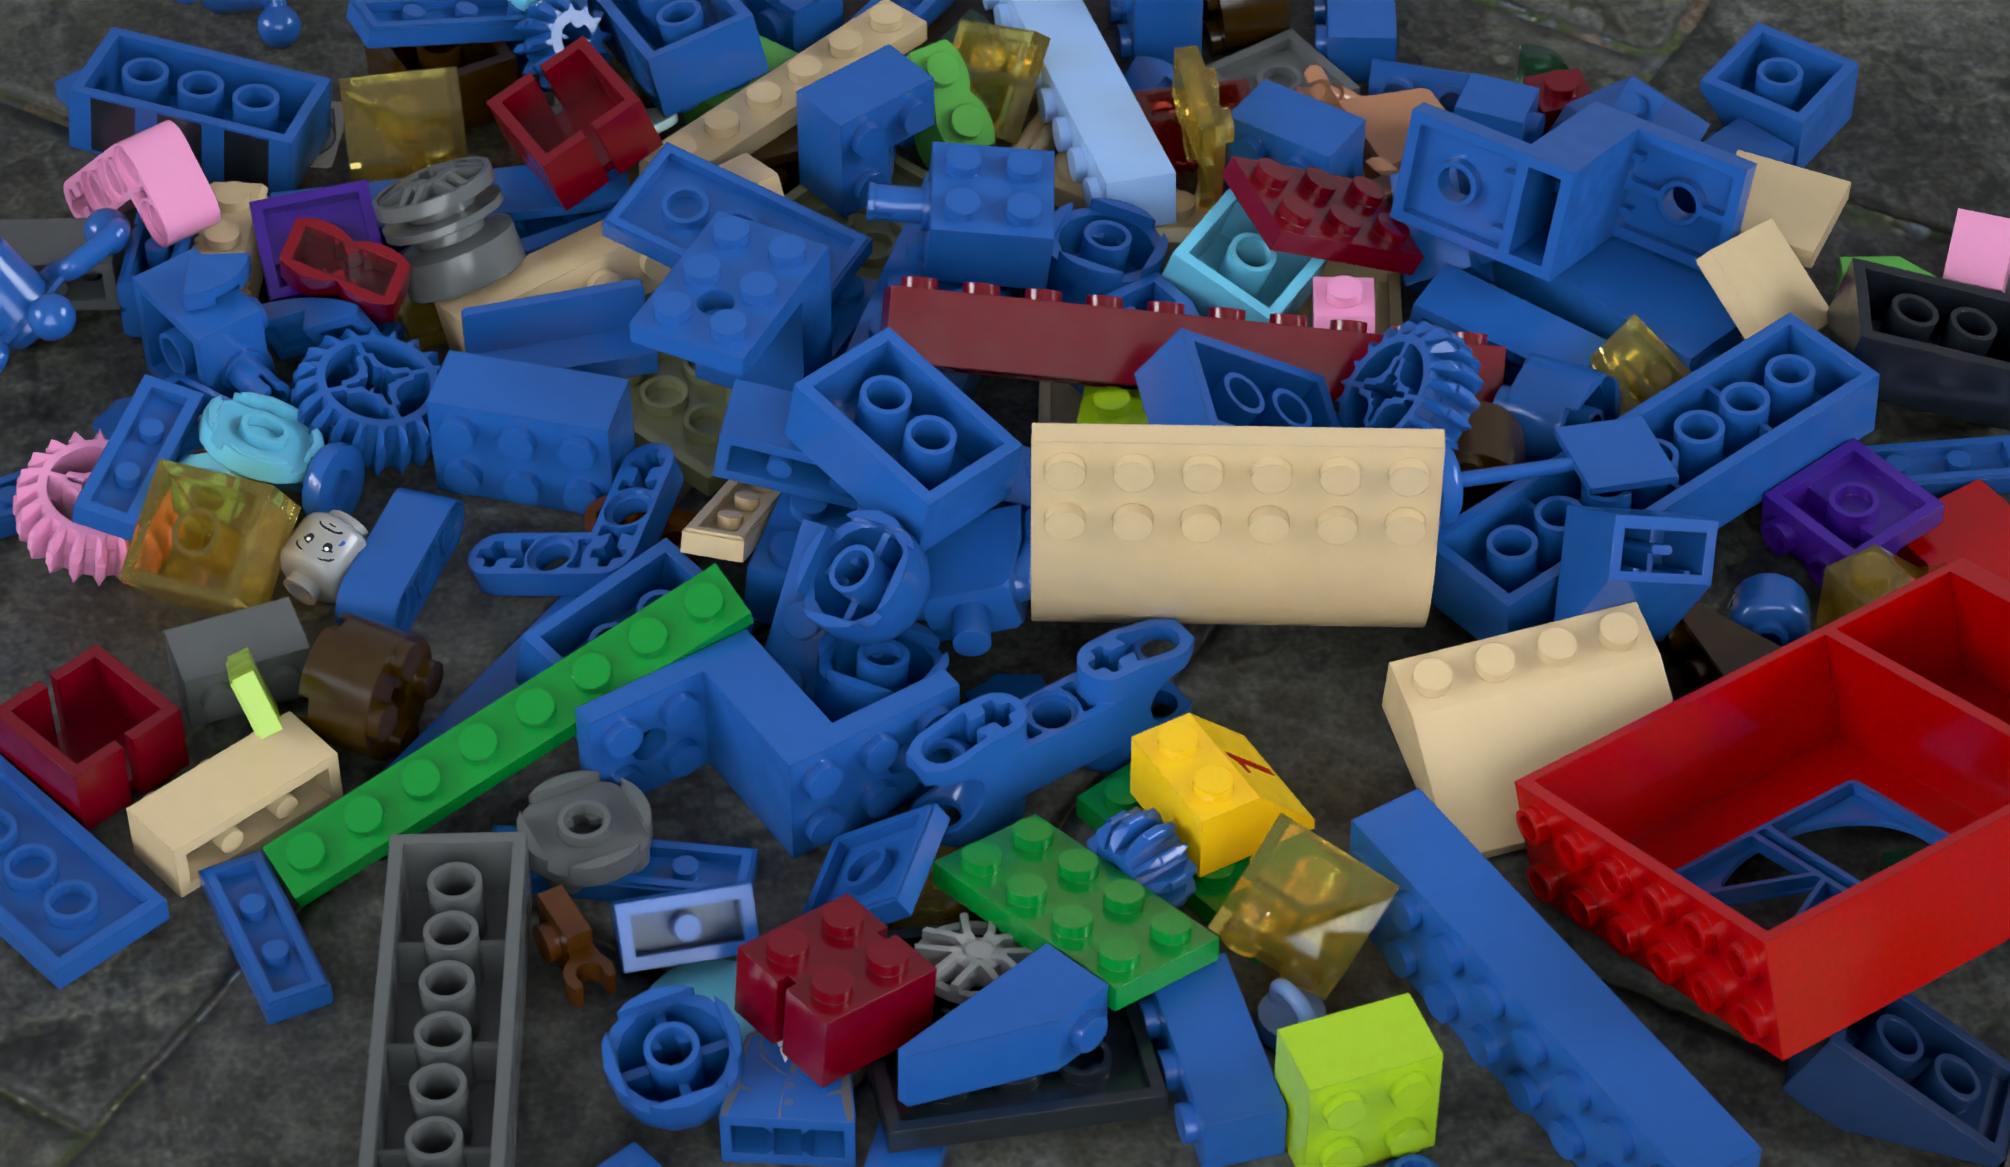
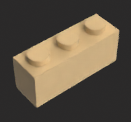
[126,711,343,898]

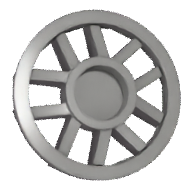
[914,913,1033,1004]

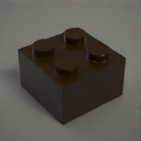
[365,41,518,147]

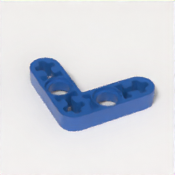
[467,442,684,596]

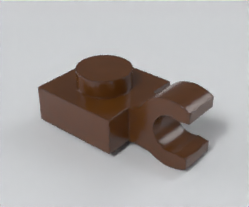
[533,884,617,1008]

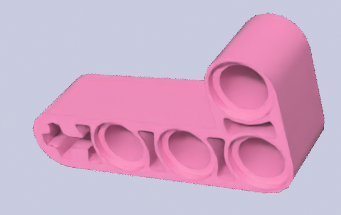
[63,120,220,248]

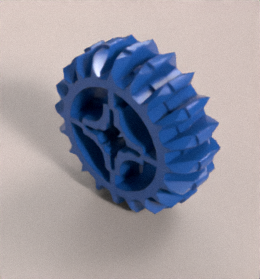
[1333,320,1484,450]
[290,326,442,477]

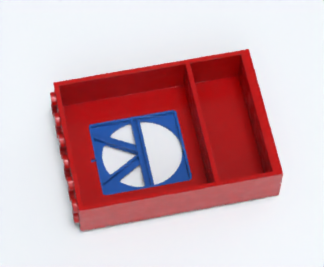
[1514,557,2010,1061]

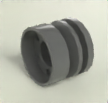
[371,156,526,303]

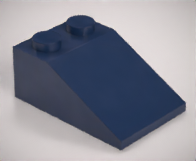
[1781,993,2010,1167]

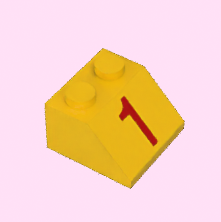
[1130,713,1315,878]

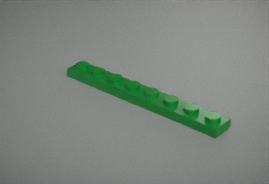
[262,563,754,908]

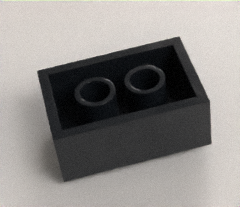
[1827,258,2010,431]

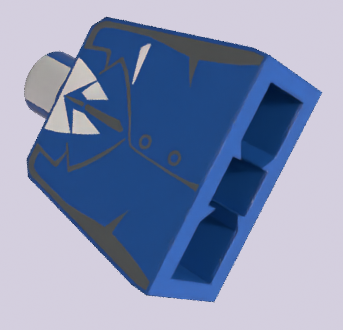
[719,1030,857,1167]

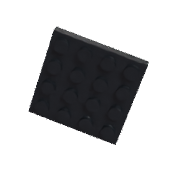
[866,918,1168,1153]

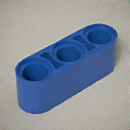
[335,487,465,631]

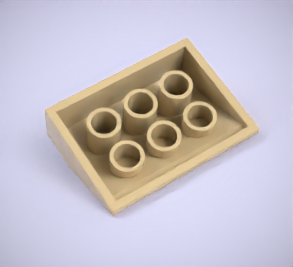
[1382,601,1674,858]

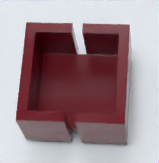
[486,36,663,212]
[0,644,189,831]
[734,893,937,1088]

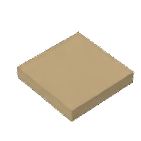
[1735,150,1851,268]
[1696,218,1829,340]

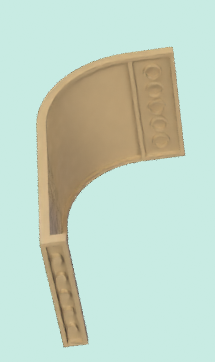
[1031,227,1445,628]

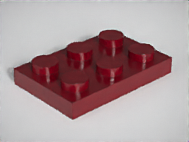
[1221,156,1424,275]

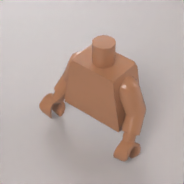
[1295,65,1454,208]

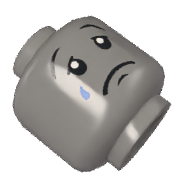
[278,509,369,605]

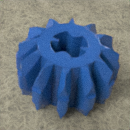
[512,0,614,90]
[1086,806,1198,908]

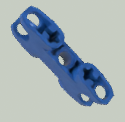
[906,618,1194,849]

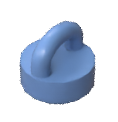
[1257,978,1326,1051]

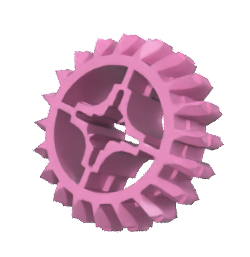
[12,429,183,586]

